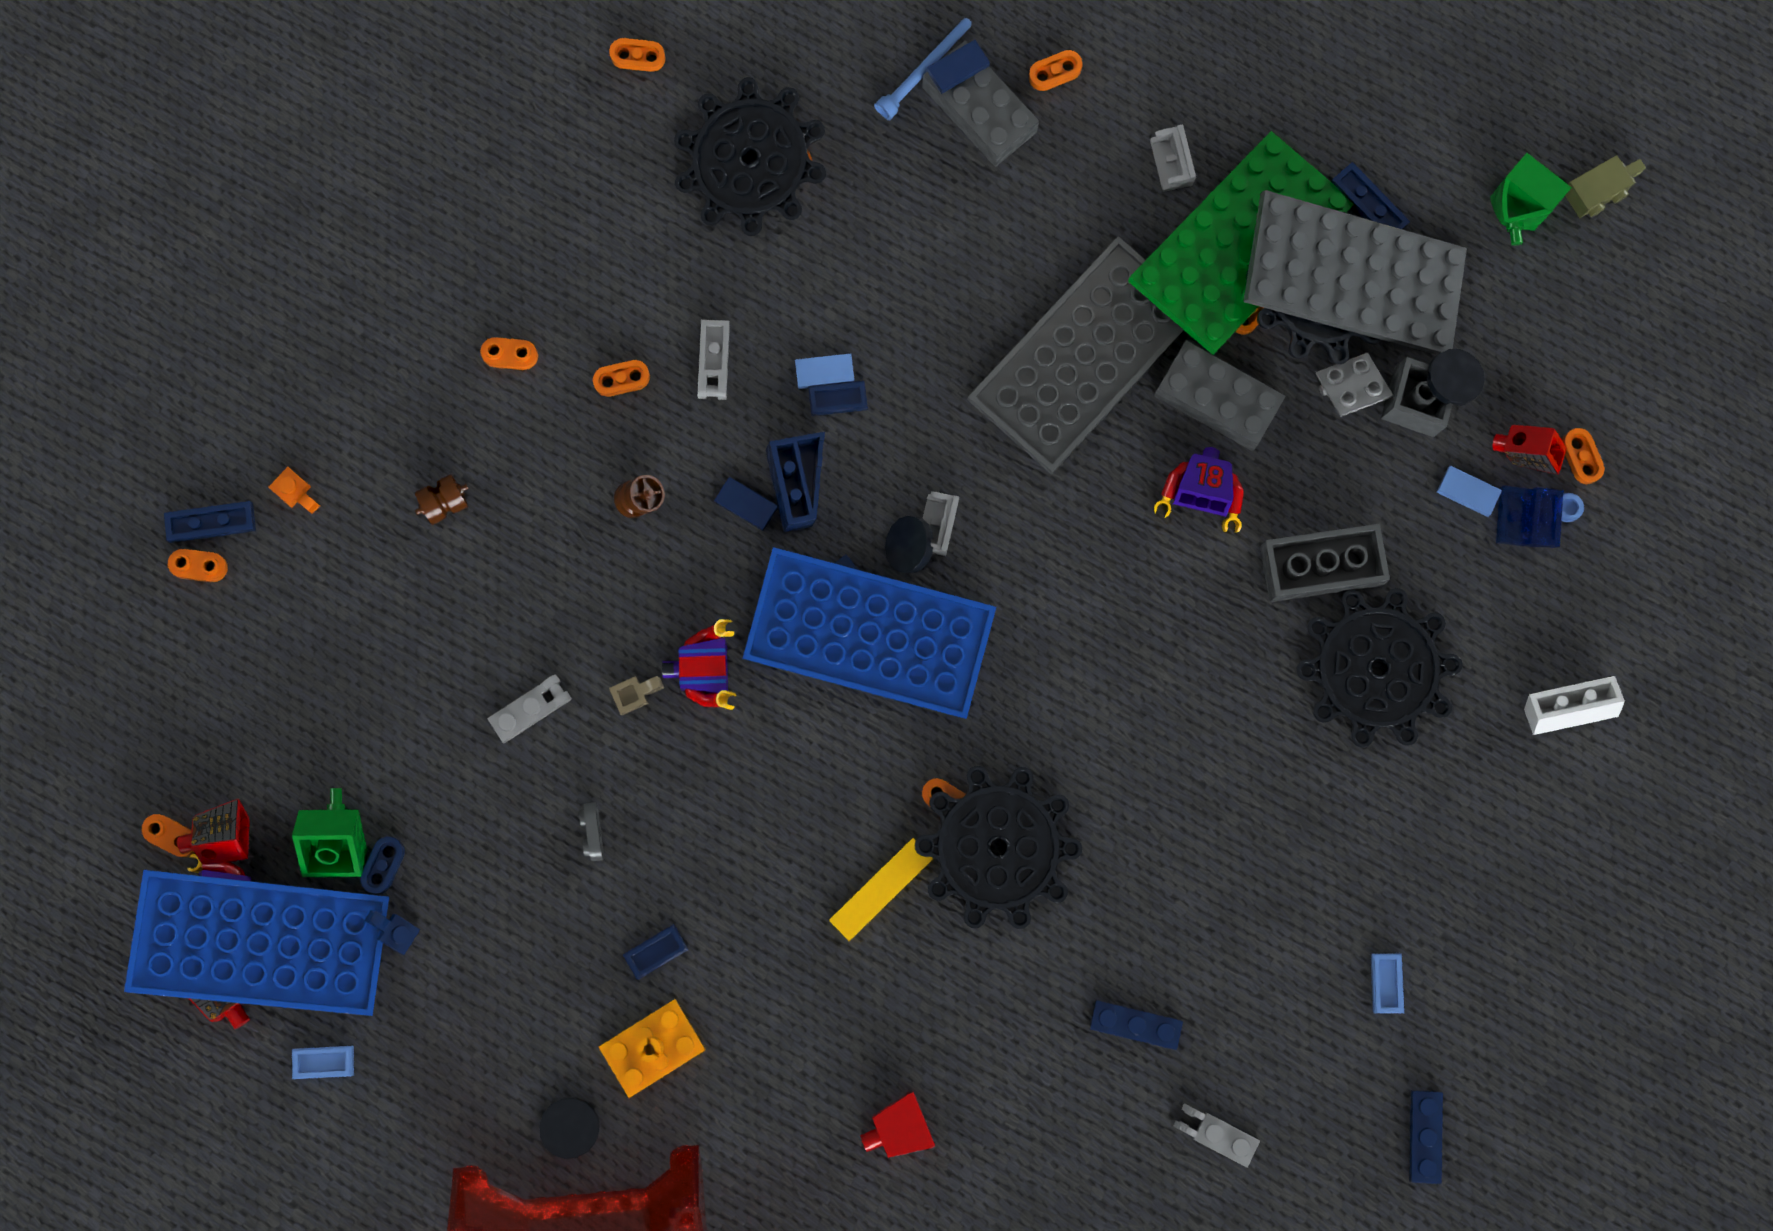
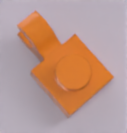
[268,466,320,514]

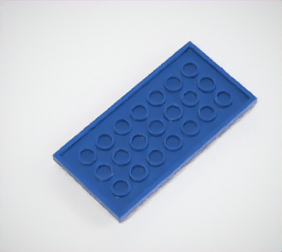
[743,547,996,719]
[124,870,389,1016]

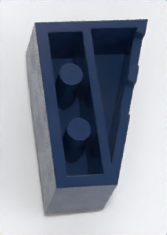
[765,432,825,532]

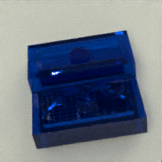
[1496,486,1564,548]

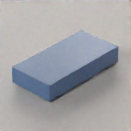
[795,353,854,389]
[1436,466,1502,517]
[1370,953,1404,1014]
[292,1046,354,1079]

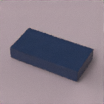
[927,40,990,94]
[808,381,868,416]
[714,477,778,531]
[623,924,689,980]

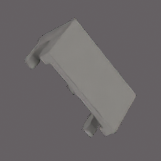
[1150,124,1196,192]
[923,492,959,556]

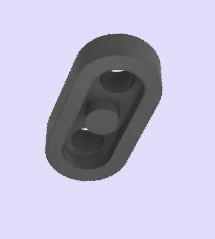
[579,802,604,862]

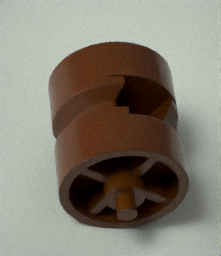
[415,474,469,525]
[614,475,665,518]

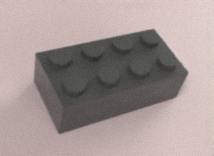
[922,41,1039,167]
[1154,340,1286,452]
[1260,524,1390,602]

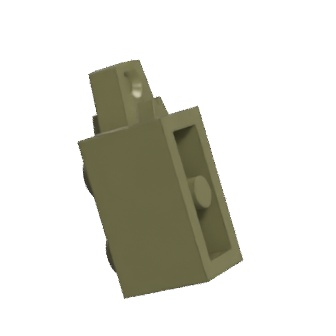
[1565,155,1646,218]

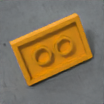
[599,999,706,1098]

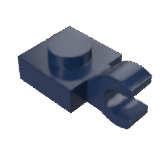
[364,910,420,955]

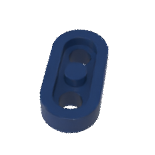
[361,837,405,894]

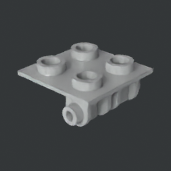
[1316,353,1393,417]

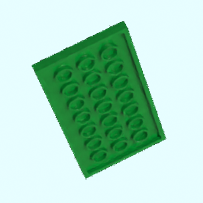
[1128,131,1354,355]

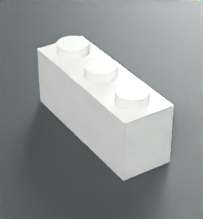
[1524,676,1625,735]

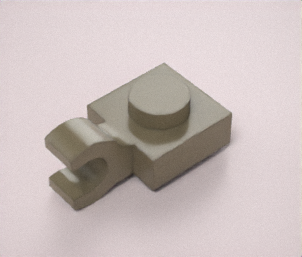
[609,676,665,715]

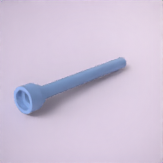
[874,18,971,120]

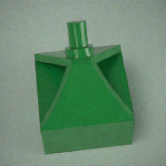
[1490,153,1572,246]
[292,788,367,877]

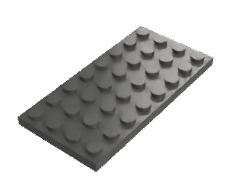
[1243,190,1467,355]
[967,236,1184,475]

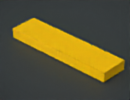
[829,838,933,941]

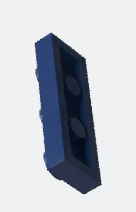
[1331,162,1410,230]
[164,501,256,543]
[1089,1000,1183,1050]
[1409,1090,1443,1184]

